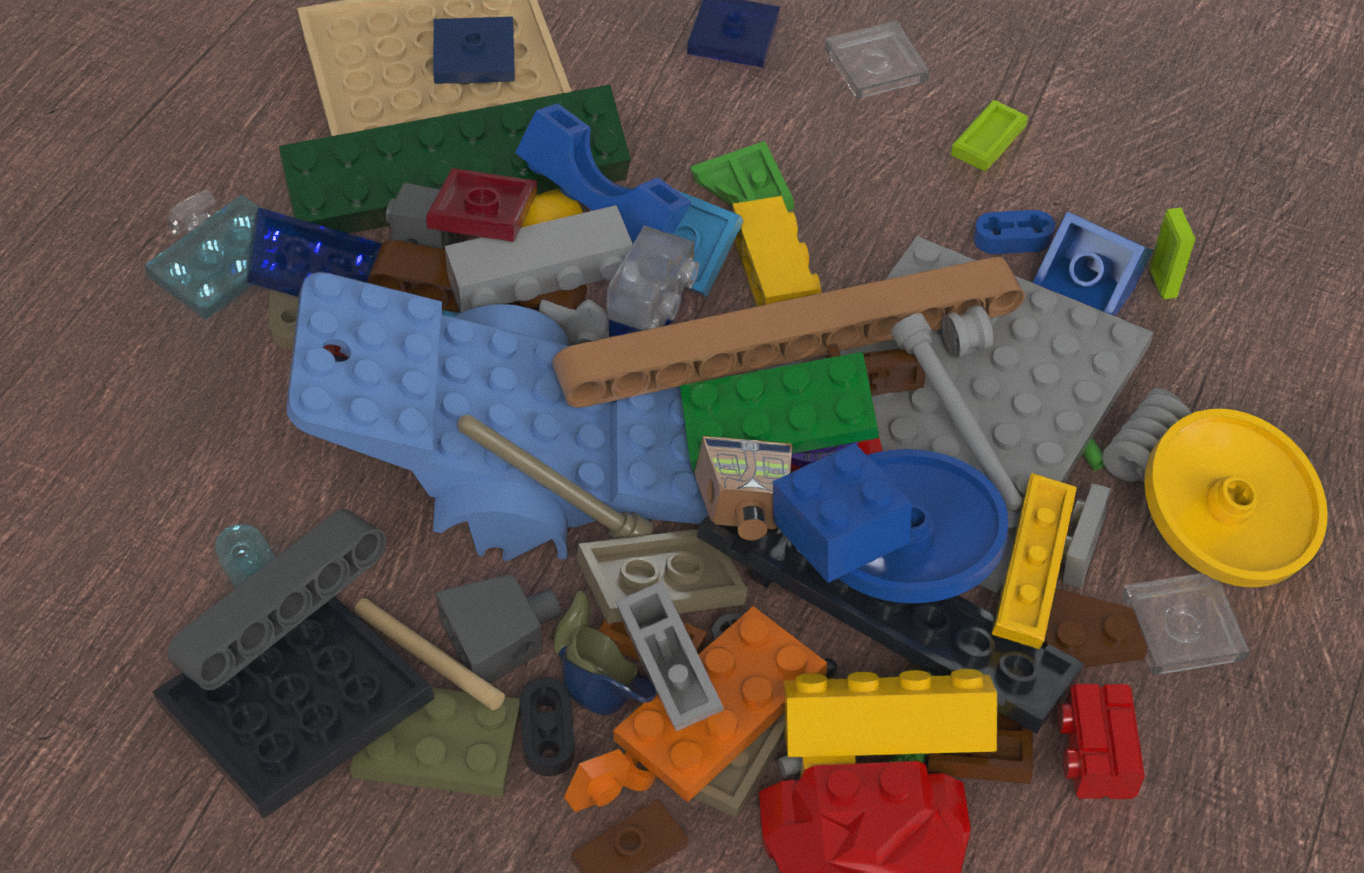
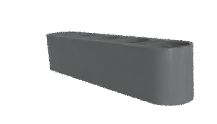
[167,509,386,690]

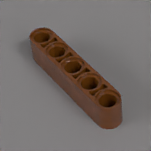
[368,240,588,313]

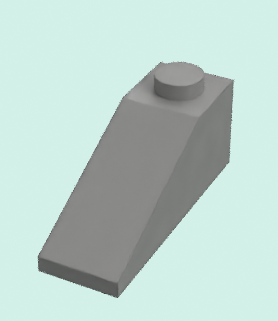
[616,581,724,732]

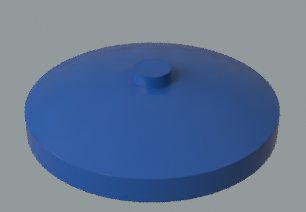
[838,449,1009,603]

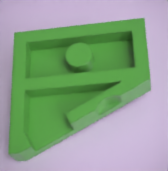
[691,141,795,211]

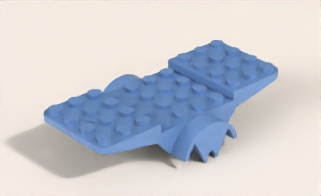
[286,272,731,561]

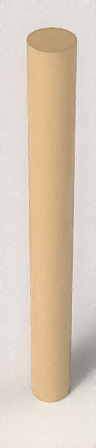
[354,598,505,710]

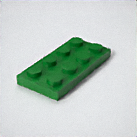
[680,352,879,472]

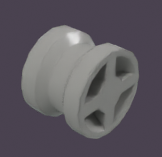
[941,305,993,358]

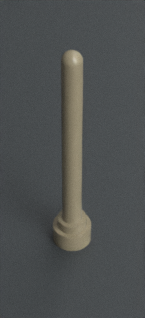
[457,415,653,539]

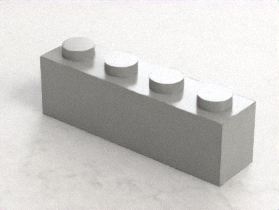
[445,205,633,313]

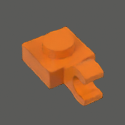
[564,749,657,812]

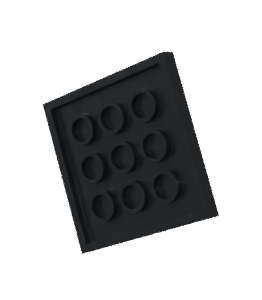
[152,596,435,819]

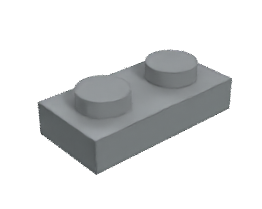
[1061,483,1111,588]

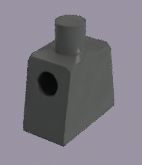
[436,575,561,684]

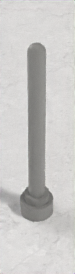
[890,313,1022,511]

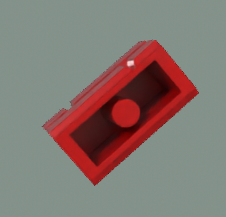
[1057,684,1145,799]

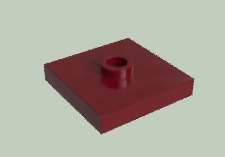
[426,168,537,242]

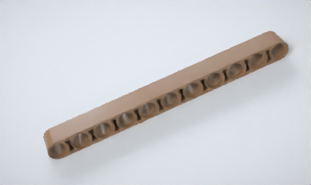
[552,257,1025,408]

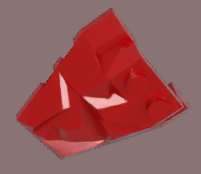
[758,761,971,873]

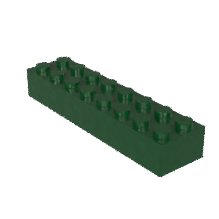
[279,84,631,243]

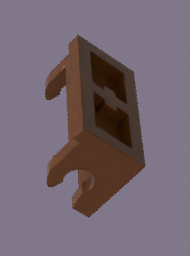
[825,344,926,396]

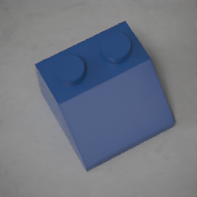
[1033,211,1154,316]

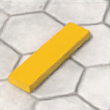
[992,473,1077,649]

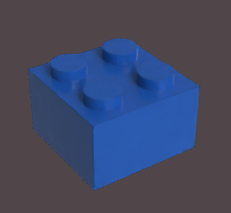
[773,443,912,583]

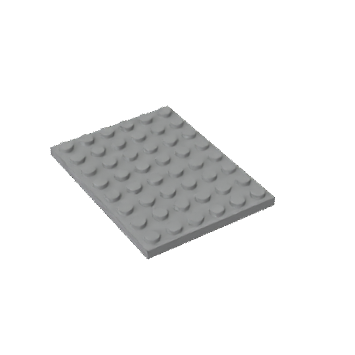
[840,236,1154,593]

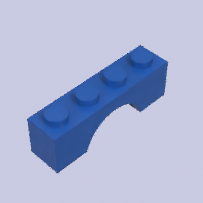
[515,103,691,253]

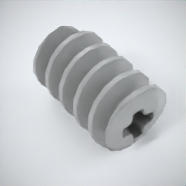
[1102,388,1192,483]

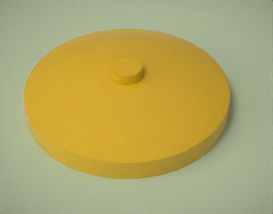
[1144,409,1327,587]

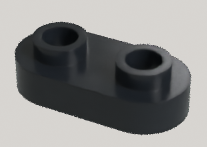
[520,678,575,777]

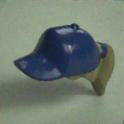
[553,591,657,716]

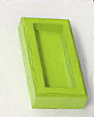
[951,100,1028,172]
[1148,207,1196,299]

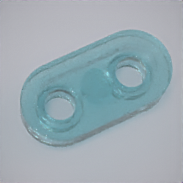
[215,524,276,589]

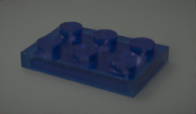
[246,207,382,297]

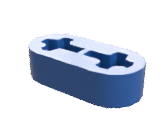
[973,210,1055,254]

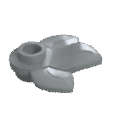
[539,300,613,346]

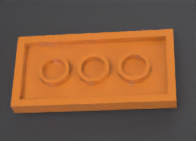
[613,606,827,802]

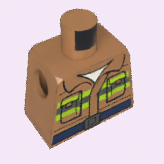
[694,436,792,540]

